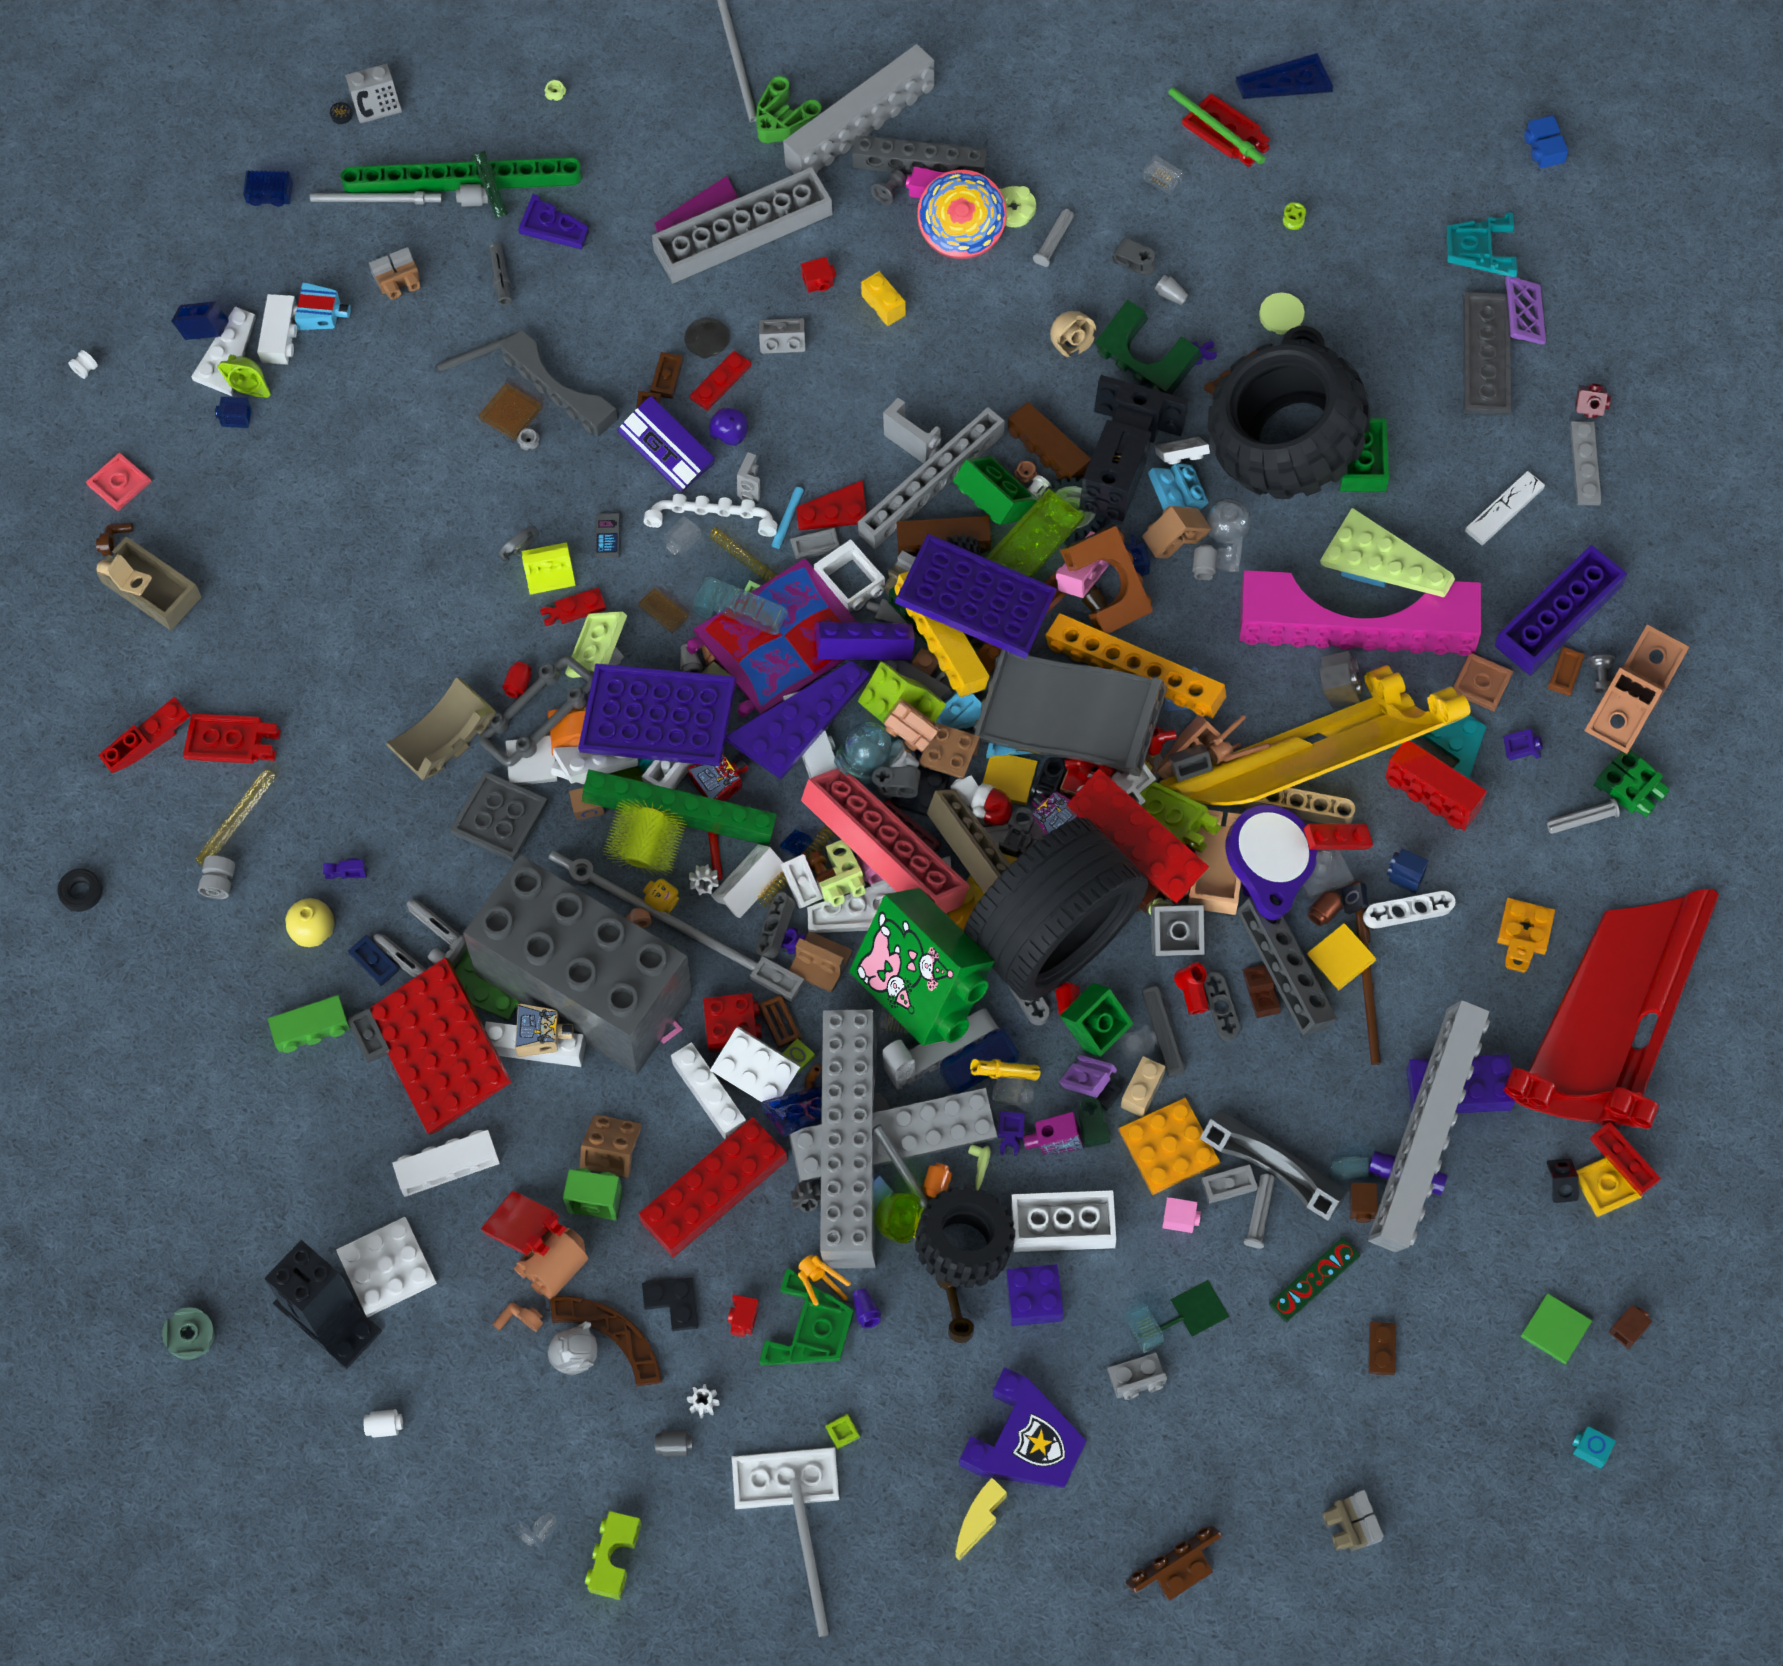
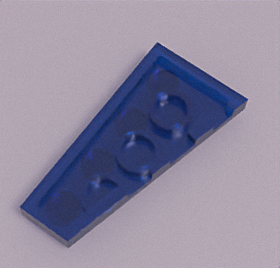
[1235,53,1333,99]

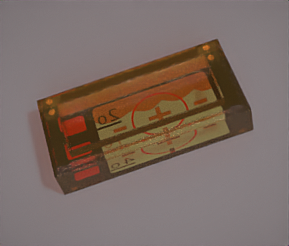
[639,588,688,634]

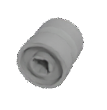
[198,856,236,899]

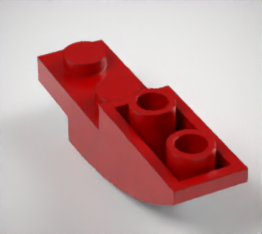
[98,697,191,773]

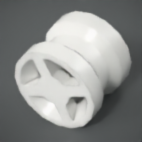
[68,350,98,379]

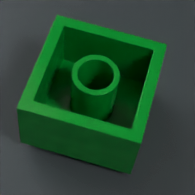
[1060,983,1134,1057]

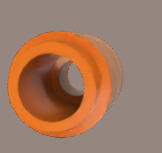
[921,1163,953,1200]

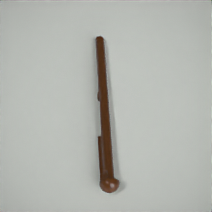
[1349,881,1381,1065]

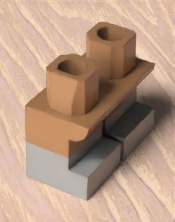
[369,247,420,300]

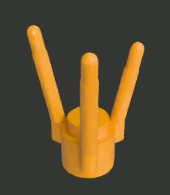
[798,1255,851,1306]

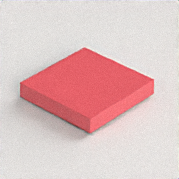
[86,452,152,511]

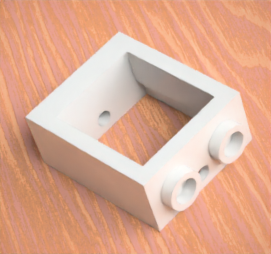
[814,539,885,613]

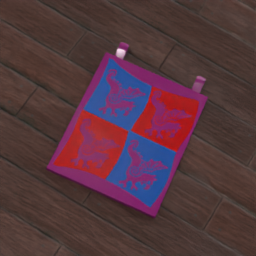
[686,558,858,718]

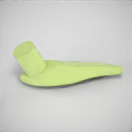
[968,1144,991,1191]

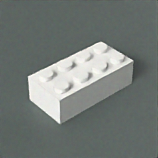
[1011,1190,1116,1252]

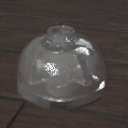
[1205,498,1251,545]

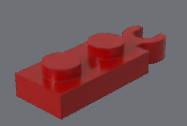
[540,587,606,626]

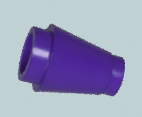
[852,1288,881,1328]

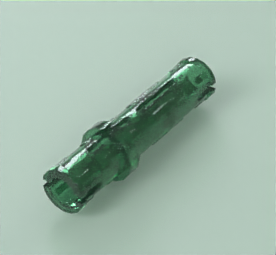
[472,151,508,219]

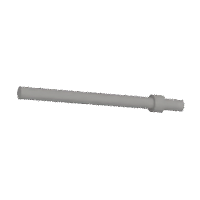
[310,191,443,205]

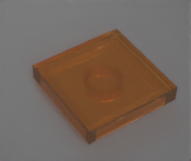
[478,383,542,441]

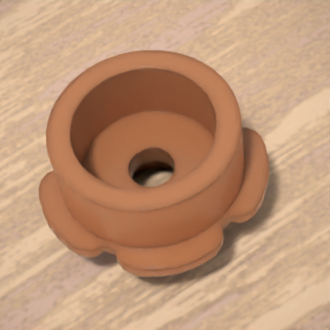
[1015,461,1037,483]

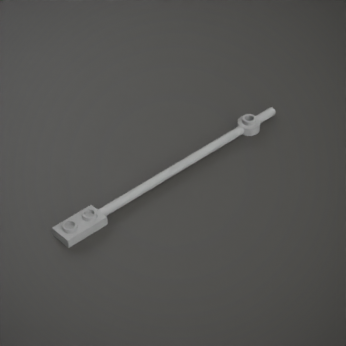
[549,851,805,1002]

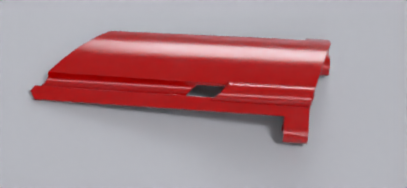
[1504,888,1719,1129]

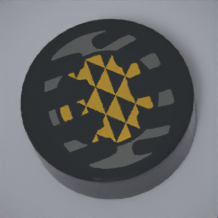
[330,102,352,124]

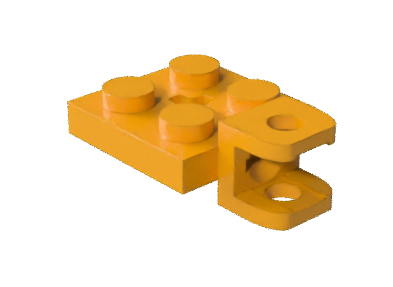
[1497,898,1555,973]

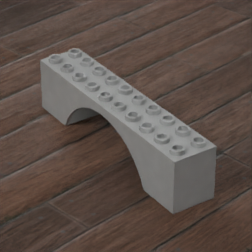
[820,1009,877,1268]

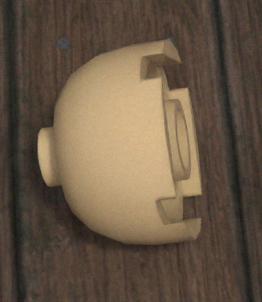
[1050,311,1096,357]

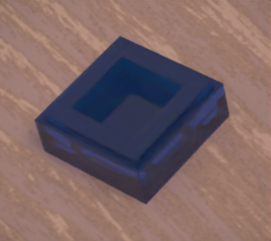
[780,829,813,857]

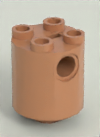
[514,1227,589,1299]

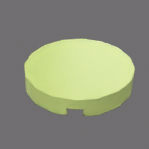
[1259,292,1305,335]

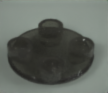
[684,318,729,359]

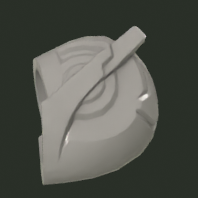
[548,1321,598,1375]

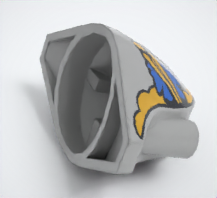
[876,740,919,768]

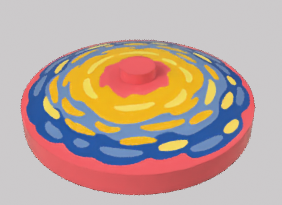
[918,170,1006,259]

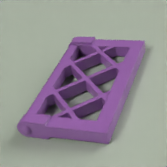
[1505,276,1546,344]

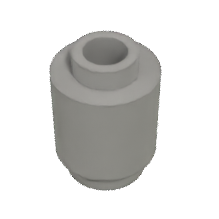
[456,184,488,207]
[1192,544,1218,580]

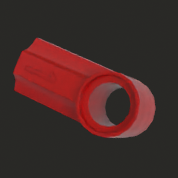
[1174,962,1209,1015]

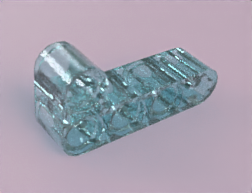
[693,577,788,635]

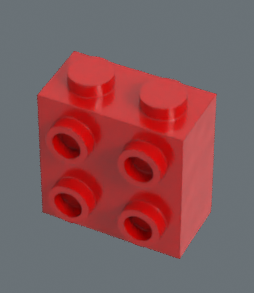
[703,993,762,1052]

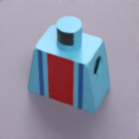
[295,283,351,330]

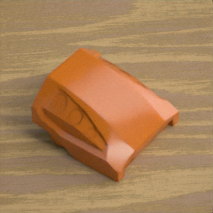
[547,706,587,756]

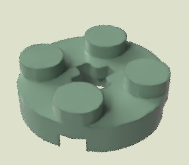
[162,1307,215,1360]

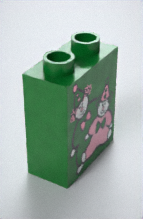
[849,888,994,1046]

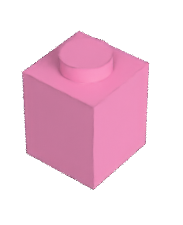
[1162,1197,1201,1233]

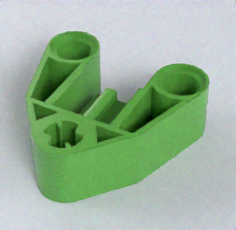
[756,76,822,143]

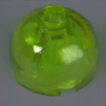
[875,1192,924,1243]

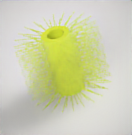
[603,799,687,876]

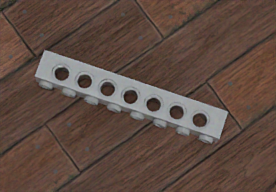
[858,407,1005,549]

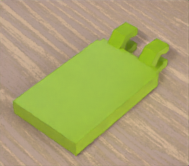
[1140,781,1221,853]

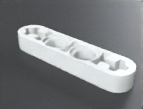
[1363,891,1455,928]

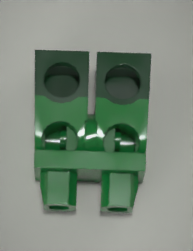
[1593,749,1670,817]

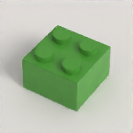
[563,1168,623,1221]

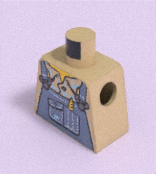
[515,1004,574,1057]

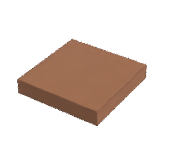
[1453,653,1514,712]

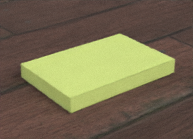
[565,611,627,678]

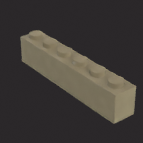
[927,789,1010,893]

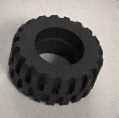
[915,1186,1015,1288]

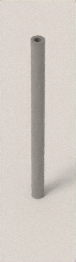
[789,1478,829,1637]

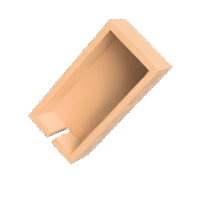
[1188,810,1241,915]

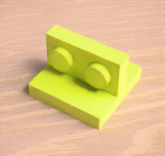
[521,542,576,595]

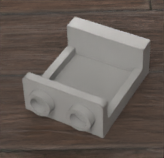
[883,398,941,464]

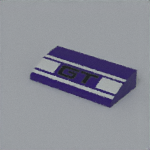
[617,396,715,493]

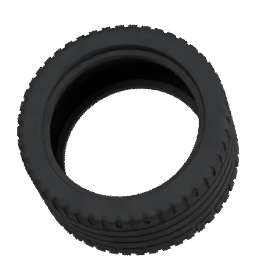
[964,818,1148,1001]

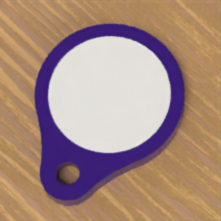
[1225,805,1317,920]

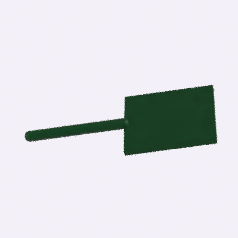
[1138,1280,1229,1342]

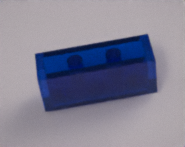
[940,1029,1019,1094]

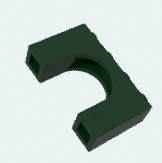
[1095,299,1202,395]

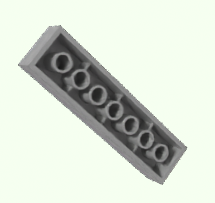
[783,44,934,174]
[652,167,832,284]
[789,1088,997,1183]

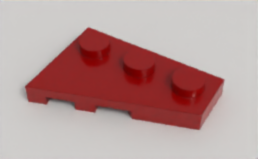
[796,480,866,531]

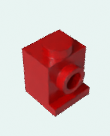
[728,1294,759,1337]

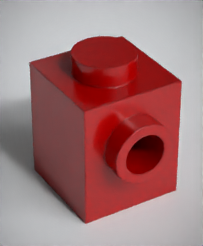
[801,257,836,293]

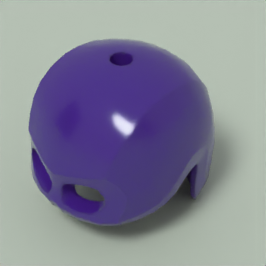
[709,408,748,446]

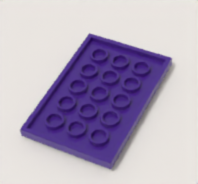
[895,534,1057,659]
[578,664,736,766]

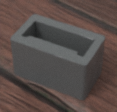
[1168,744,1213,782]

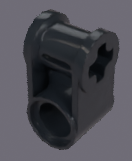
[1030,757,1065,799]

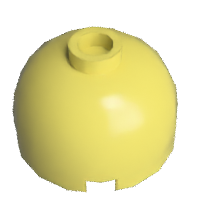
[285,898,335,947]

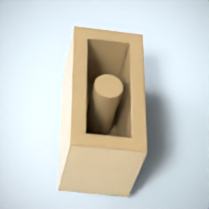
[1121,1056,1166,1117]

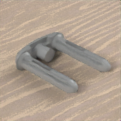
[373,899,467,978]

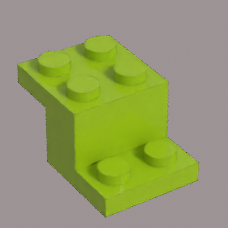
[857,661,946,723]

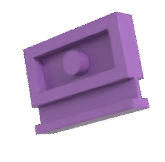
[1059,1055,1117,1098]

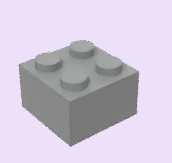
[1151,904,1205,956]

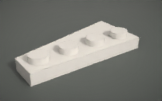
[191,307,256,396]

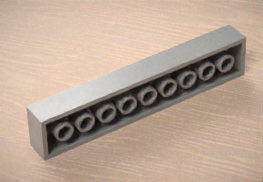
[1367,1000,1490,1252]

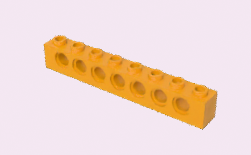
[1046,613,1226,719]

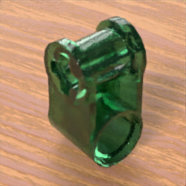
[1078,1097,1110,1148]

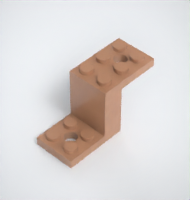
[1584,624,1690,754]

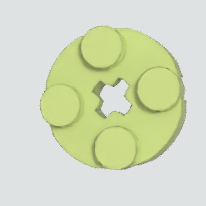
[999,186,1036,227]

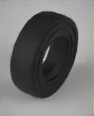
[57,869,102,912]

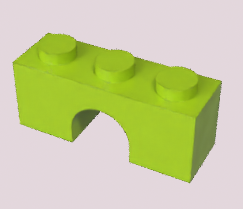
[585,1511,642,1600]

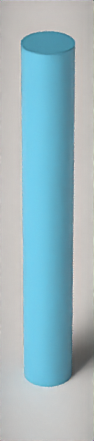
[771,487,804,549]

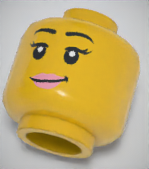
[643,878,680,914]

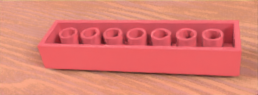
[801,766,970,914]

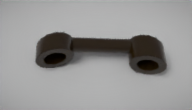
[936,1275,974,1343]

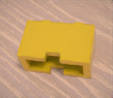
[861,271,906,327]

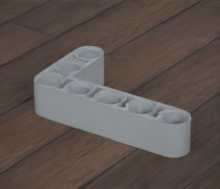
[883,1009,1000,1090]

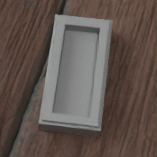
[790,528,840,561]

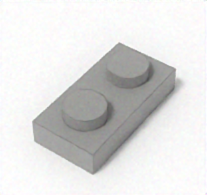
[1201,1164,1258,1204]

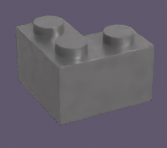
[1320,651,1362,708]

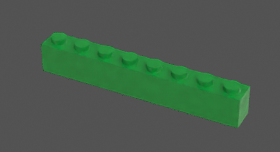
[582,769,777,846]

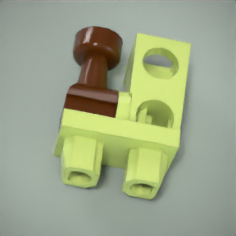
[806,840,866,907]

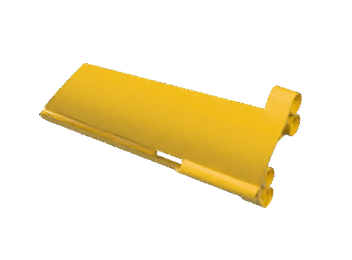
[1160,665,1470,805]

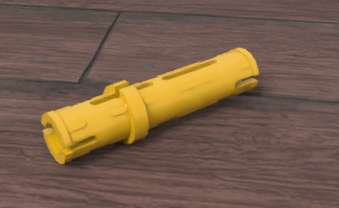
[970,1059,1041,1081]

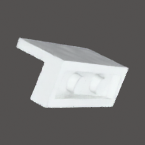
[711,844,783,918]

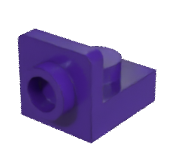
[1503,729,1543,761]

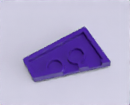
[518,193,589,249]

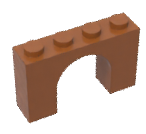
[1060,526,1153,634]

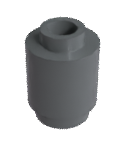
[655,1430,693,1457]

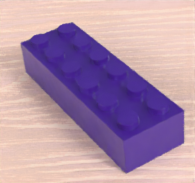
[1495,545,1627,676]

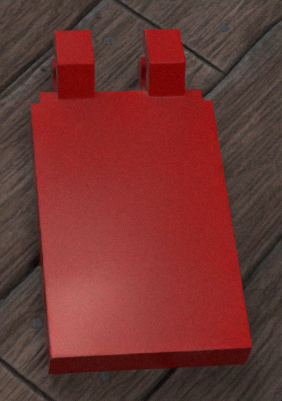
[1182,94,1270,167]
[183,713,281,764]
[481,1190,566,1256]

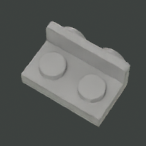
[759,318,805,354]
[737,452,760,503]
[1107,1353,1167,1400]

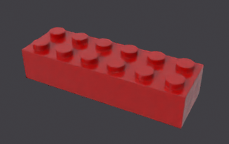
[1065,769,1209,905]
[638,1117,787,1258]

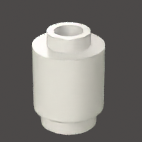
[364,1409,403,1438]

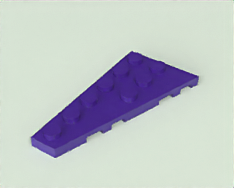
[725,661,870,780]

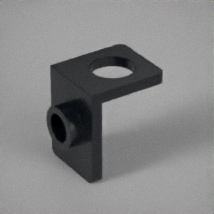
[1547,1159,1579,1203]

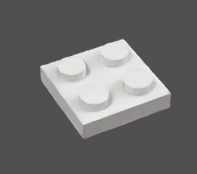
[1154,436,1210,464]

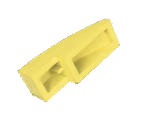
[956,1478,1007,1561]

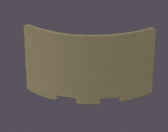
[386,677,496,780]

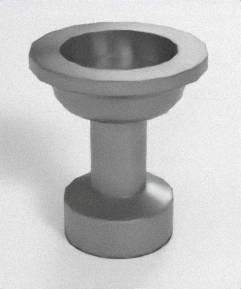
[871,169,906,206]
[1587,654,1615,693]

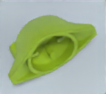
[217,355,271,398]

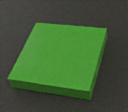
[1521,1293,1592,1365]

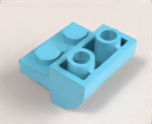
[1148,464,1208,510]

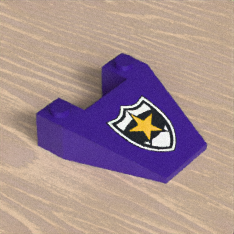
[959,1367,1087,1488]

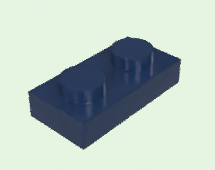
[348,935,399,986]

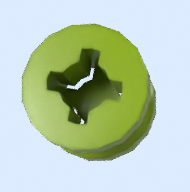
[1283,202,1306,230]

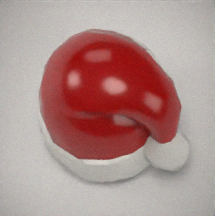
[971,783,1013,826]

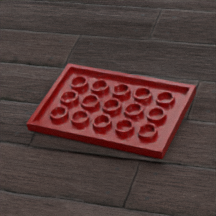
[369,958,512,1135]

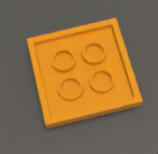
[1118,1097,1220,1195]

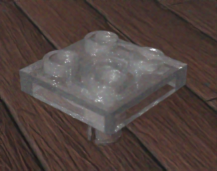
[1302,850,1354,900]

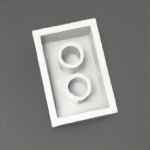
[710,1026,801,1109]

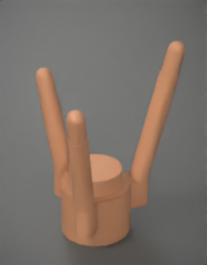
[1207,715,1270,764]

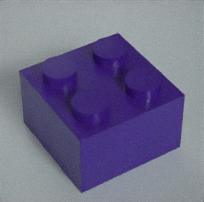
[1006,1264,1063,1326]

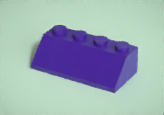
[814,622,915,660]

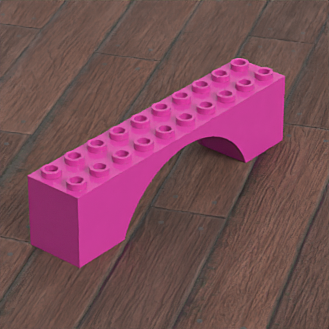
[1239,570,1481,656]

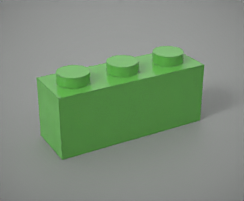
[267,995,350,1053]

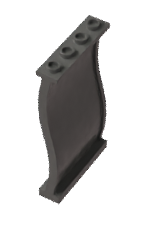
[974,649,1167,777]

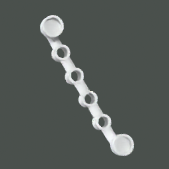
[644,494,777,537]

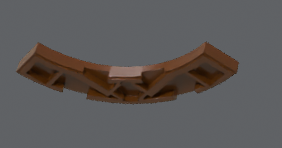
[550,1296,662,1387]

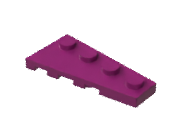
[654,176,738,233]

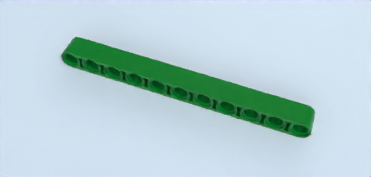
[340,157,582,193]

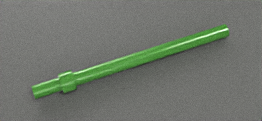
[1168,87,1266,165]

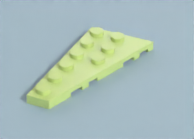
[1320,508,1455,597]

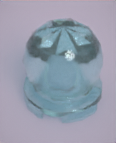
[834,721,892,783]

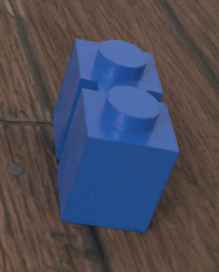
[1524,115,1568,168]

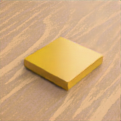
[983,755,1038,806]
[1307,923,1376,991]
[1576,1157,1643,1217]

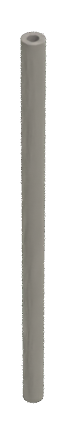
[717,0,757,122]

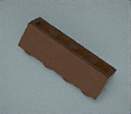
[1008,402,1091,482]
[896,516,991,557]

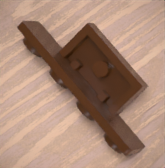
[1125,1526,1222,1601]

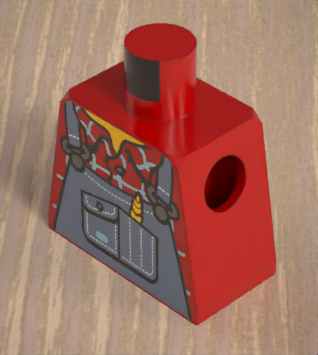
[688,754,749,802]

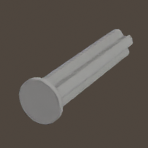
[1033,208,1074,267]
[1546,798,1620,834]
[1244,1173,1275,1249]

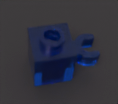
[1123,534,1151,576]

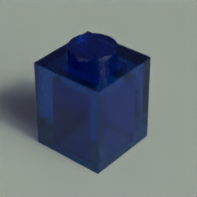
[215,396,252,428]

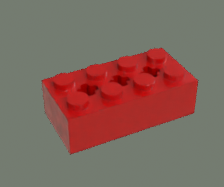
[1385,740,1487,831]

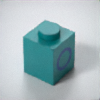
[1572,1426,1616,1469]

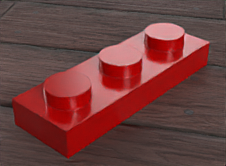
[690,350,751,411]
[1303,824,1373,850]
[1590,1122,1661,1196]

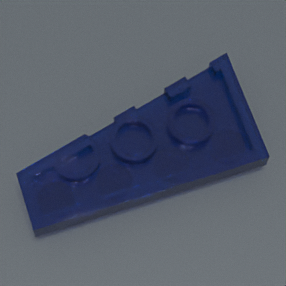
[762,1086,822,1137]

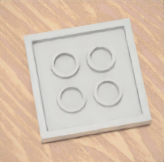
[336,1217,437,1317]

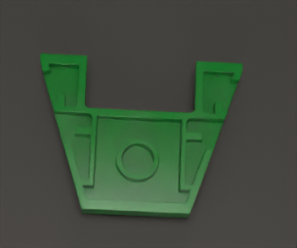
[759,1269,854,1366]

